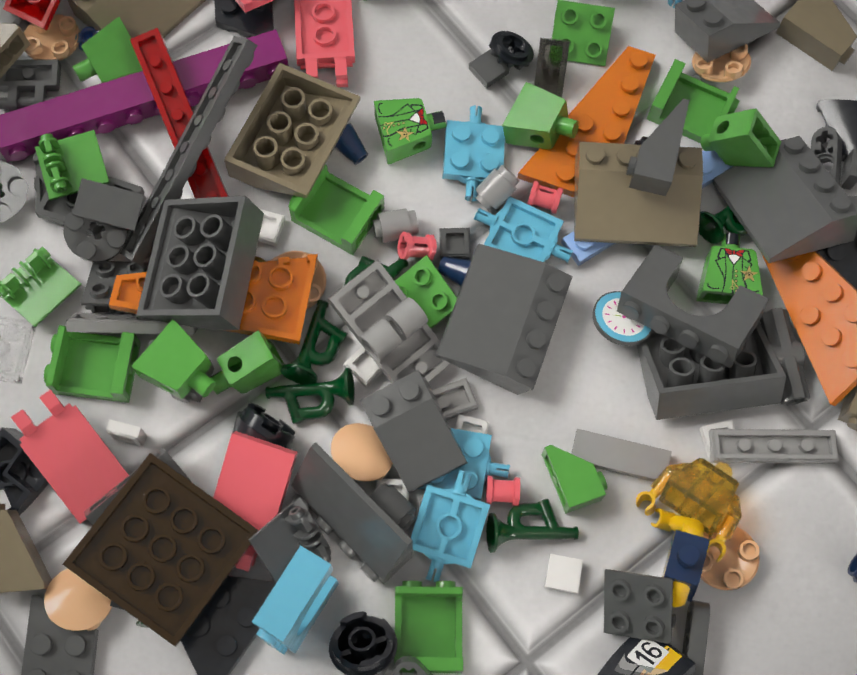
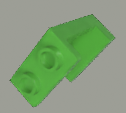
[647,59,740,143]
[288,164,385,255]
[44,325,141,403]
[394,580,463,673]

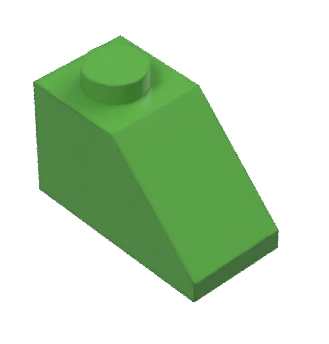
[541,445,607,514]

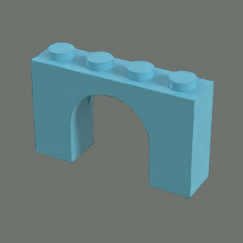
[252,545,339,655]

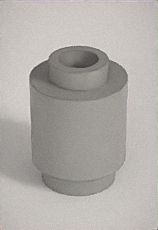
[475,165,520,210]
[373,208,419,243]

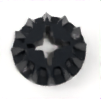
[489,31,534,70]

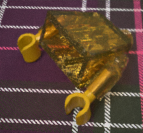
[636,458,742,562]

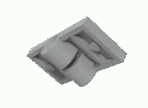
[327,260,451,383]

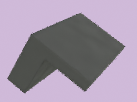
[72,178,146,231]

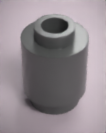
[369,483,416,531]

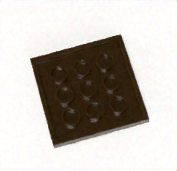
[62,453,259,647]

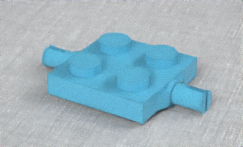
[442,105,505,202]
[474,196,573,263]
[419,428,510,500]
[411,470,490,582]

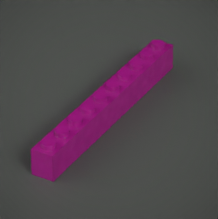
[0,29,289,162]

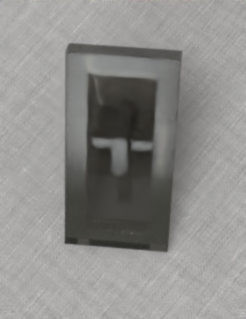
[534,37,570,97]

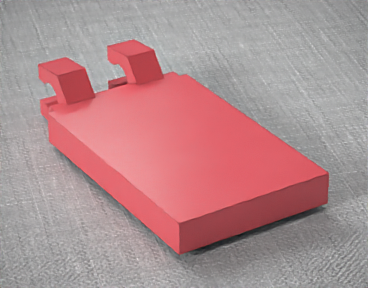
[294,0,355,87]
[11,390,129,524]
[213,431,298,572]

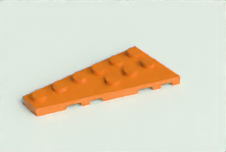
[517,46,656,197]
[761,251,857,406]
[109,254,318,345]

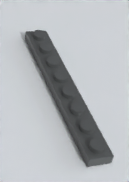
[120,36,258,266]

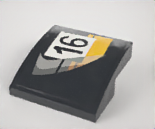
[598,637,696,675]

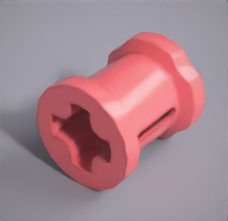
[527,181,563,215]
[397,232,437,261]
[485,475,520,507]

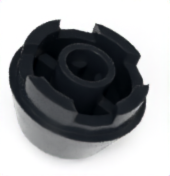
[232,403,295,449]
[329,611,398,675]

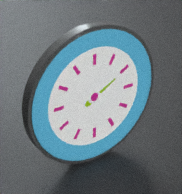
[592,291,653,346]

